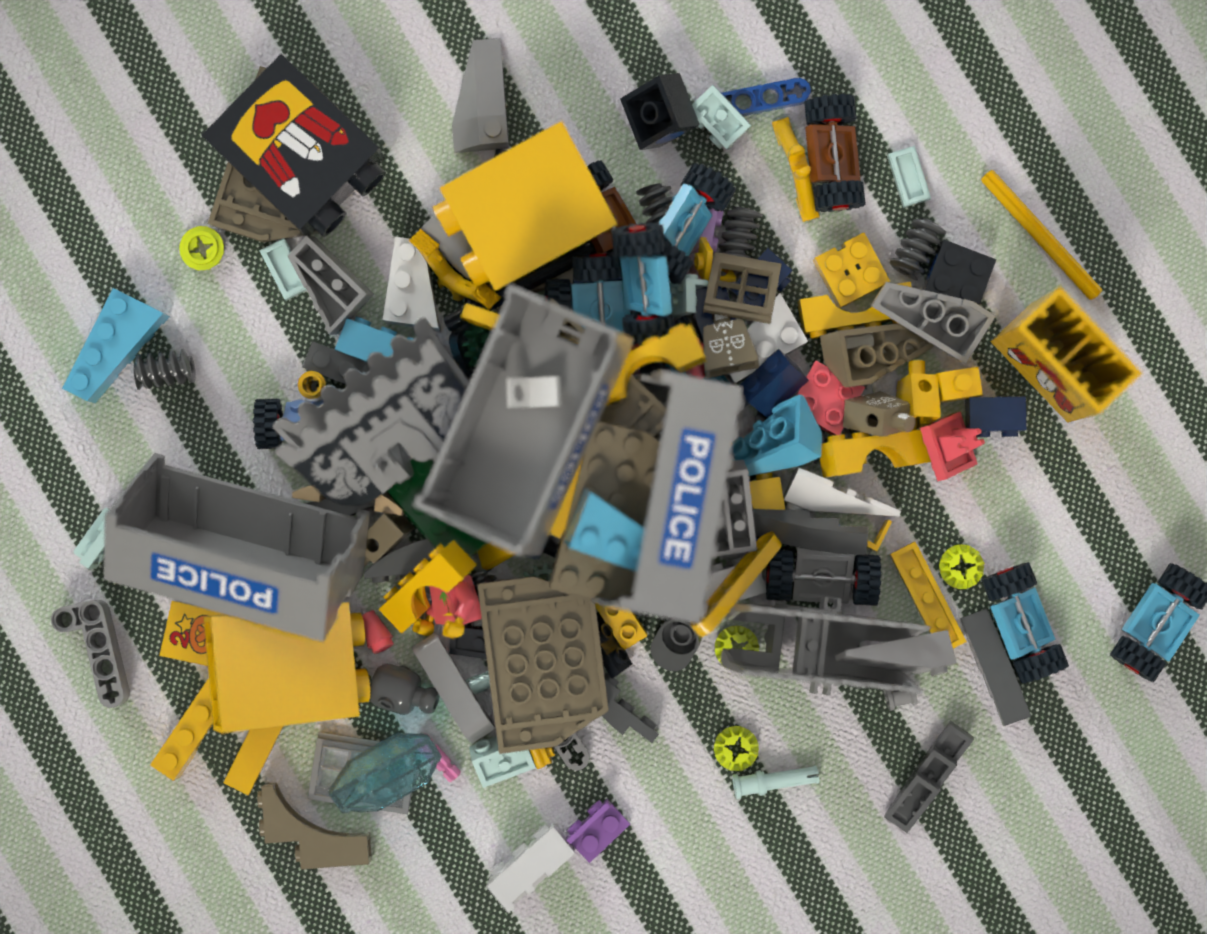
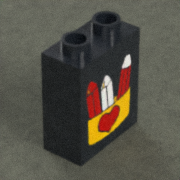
[201,54,386,237]

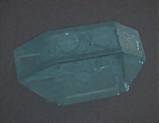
[328,733,442,813]

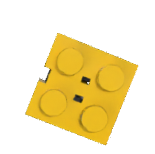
[813,232,890,309]

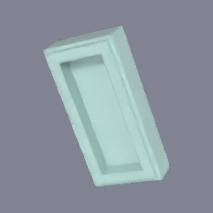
[887,146,931,208]
[260,238,307,301]

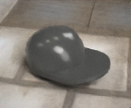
[650,618,703,671]

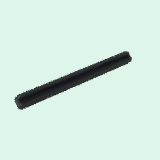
[443,242,596,331]

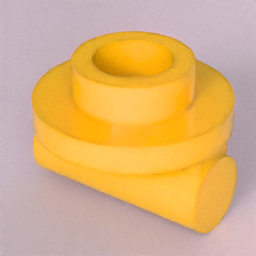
[529,747,555,769]

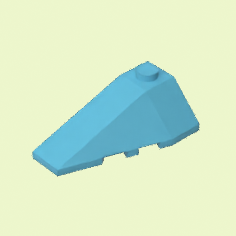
[731,394,822,476]

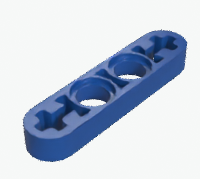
[722,78,811,116]

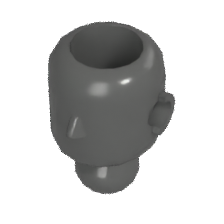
[369,663,440,715]

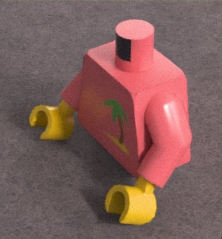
[412,574,482,638]

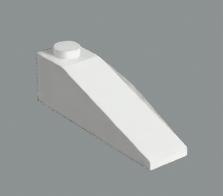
[783,468,901,517]

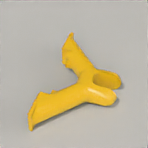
[772,117,820,222]
[408,229,501,310]

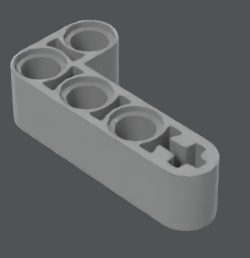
[51,600,130,708]
[411,632,496,743]

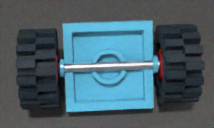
[653,163,736,284]
[611,222,675,345]
[570,252,630,334]
[981,562,1069,683]
[1110,563,1207,683]

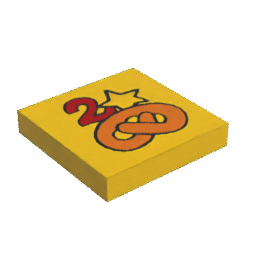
[159,601,223,666]

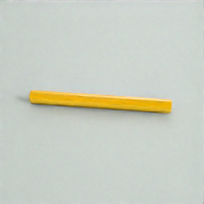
[981,170,1102,300]

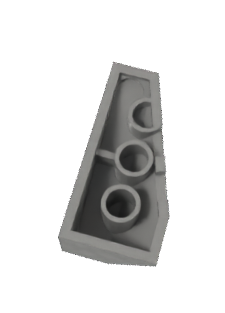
[452,38,510,153]
[871,282,996,364]
[835,630,957,676]

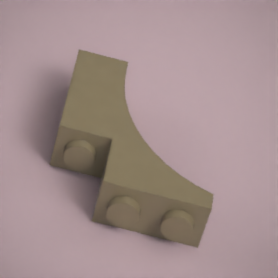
[257,783,372,870]

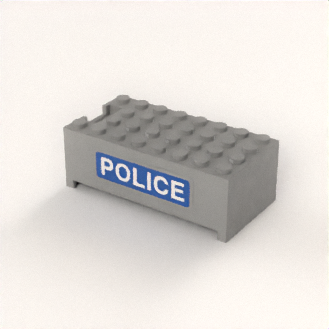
[413,284,635,556]
[591,371,744,623]
[104,453,370,642]

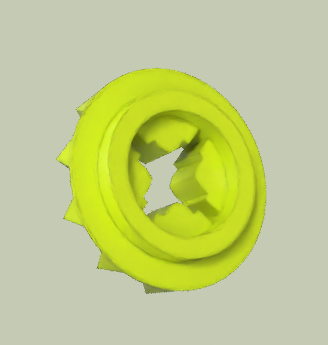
[179,226,225,271]
[939,544,985,589]
[714,625,760,663]
[714,726,759,771]

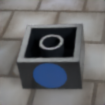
[620,73,700,150]
[921,239,997,305]

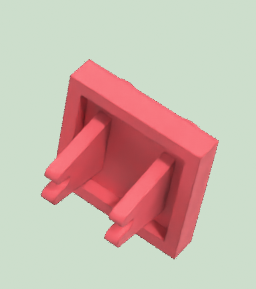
[796,361,865,436]
[920,411,985,481]

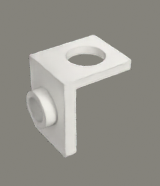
[507,376,561,407]

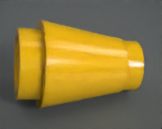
[298,371,326,399]

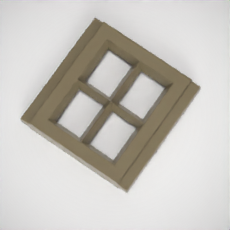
[703,252,781,324]

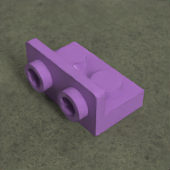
[566,799,630,863]

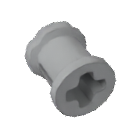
[883,690,918,711]

